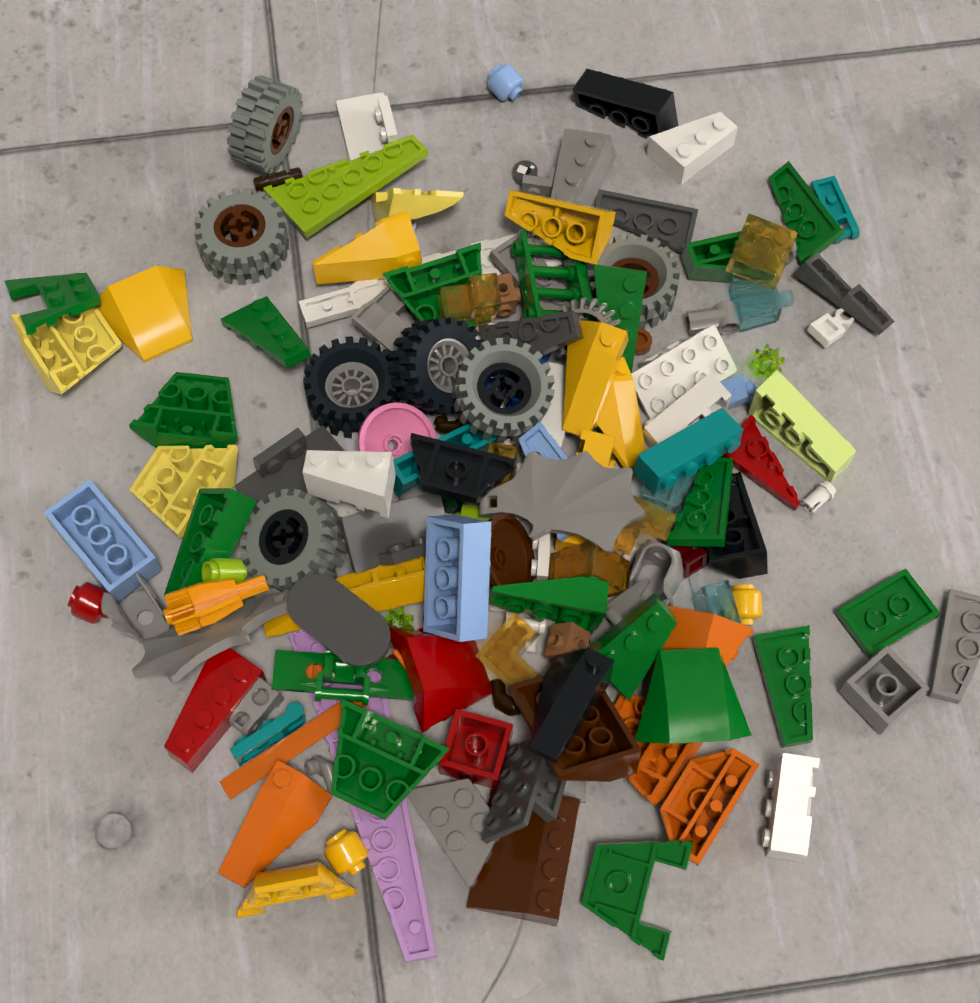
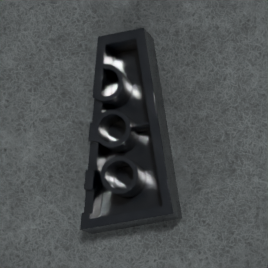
[573,69,678,139]

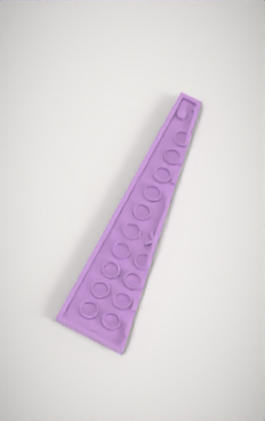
[288,630,437,964]

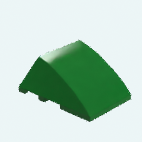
[382,242,484,329]
[129,372,238,448]
[634,647,752,744]
[331,699,451,820]

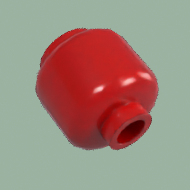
[67,582,108,624]

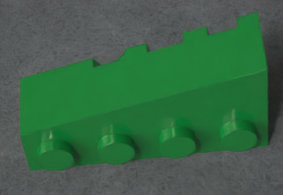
[164,488,257,595]

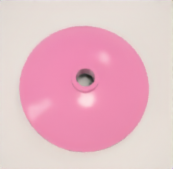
[358,403,436,460]

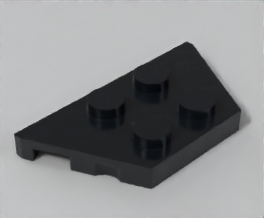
[410,433,516,504]

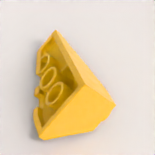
[504,190,616,264]
[312,211,422,285]
[562,321,628,437]
[565,357,646,469]

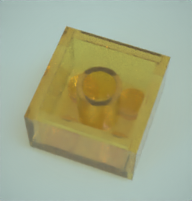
[725,213,798,290]

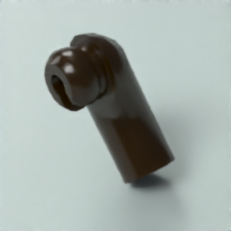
[490,679,521,717]

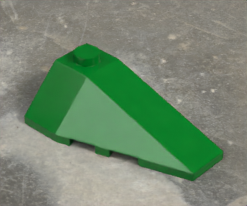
[489,576,609,634]

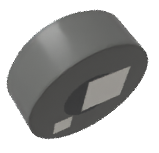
[513,160,538,186]

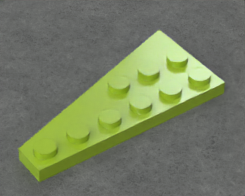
[263,135,429,238]

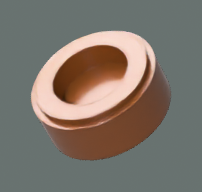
[635,328,652,356]

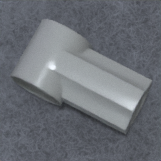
[685,301,741,335]

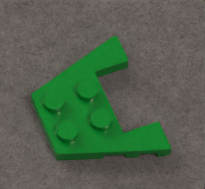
[5,272,101,336]
[581,840,694,961]

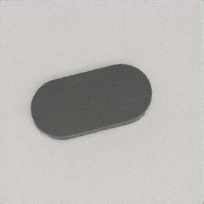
[287,573,391,667]

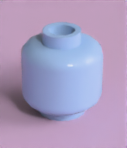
[487,64,523,101]

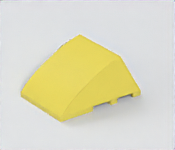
[371,188,463,222]
[11,307,122,395]
[129,445,238,538]

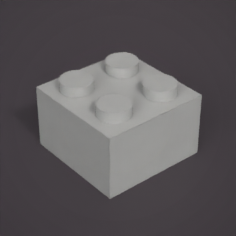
[839,645,930,735]

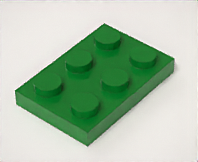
[836,568,941,659]

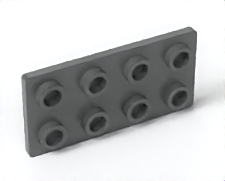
[235,426,345,513]
[340,493,445,573]
[481,738,567,844]

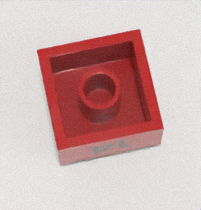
[439,709,513,789]

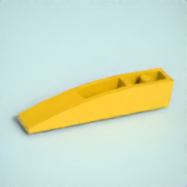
[264,555,426,638]

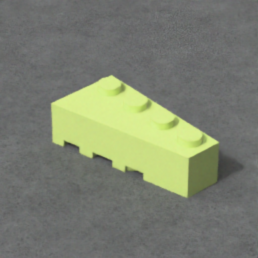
[748,370,856,483]

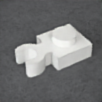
[807,308,854,348]

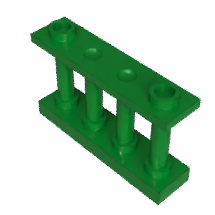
[511,230,597,322]

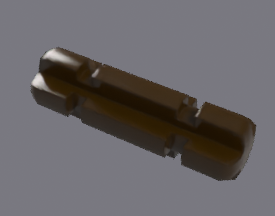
[253,167,303,192]

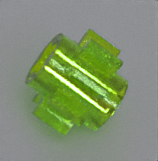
[751,344,785,379]
[384,607,415,644]

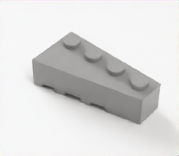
[551,128,616,206]

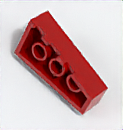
[164,648,267,774]

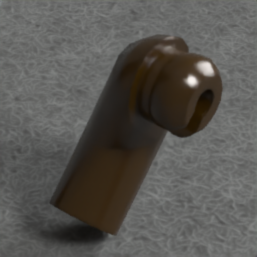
[434,415,470,435]

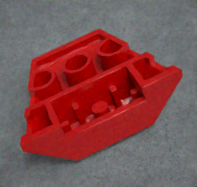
[389,627,493,733]

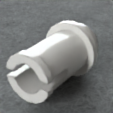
[800,481,836,515]

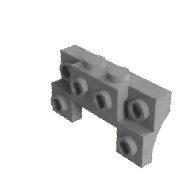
[351,285,445,370]

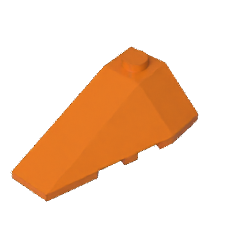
[218,760,332,888]

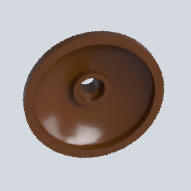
[488,513,535,587]

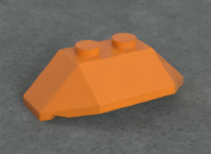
[660,748,760,866]

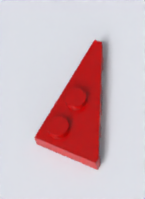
[721,415,800,511]

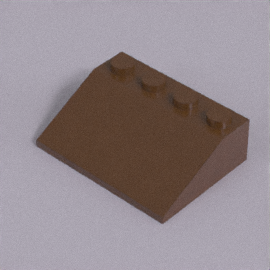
[508,676,642,782]
[467,789,580,927]

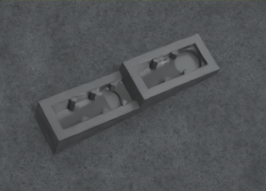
[794,252,895,335]

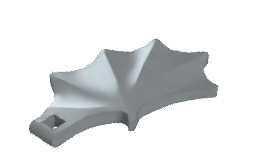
[479,451,646,554]
[132,589,290,683]

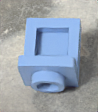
[721,373,757,410]

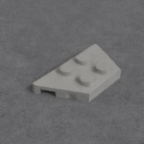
[408,778,500,888]

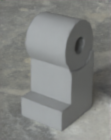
[229,677,285,736]

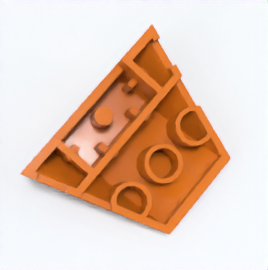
[650,605,754,679]
[614,693,703,806]

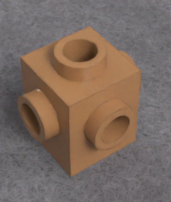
[483,273,521,317]
[544,622,591,662]

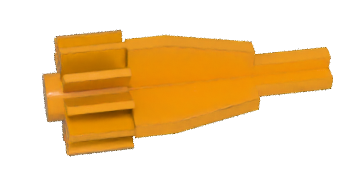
[163,574,269,636]

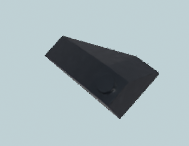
[706,472,768,579]
[529,648,614,763]

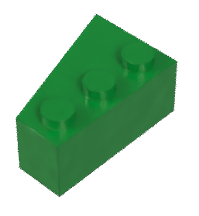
[681,227,776,286]
[590,592,677,701]

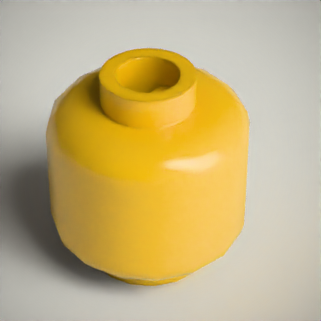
[725,584,763,626]
[323,828,369,876]

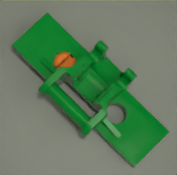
[271,649,414,706]

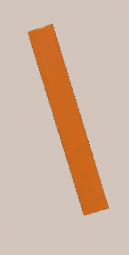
[219,701,367,800]

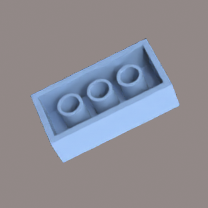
[43,479,162,603]
[423,514,492,642]

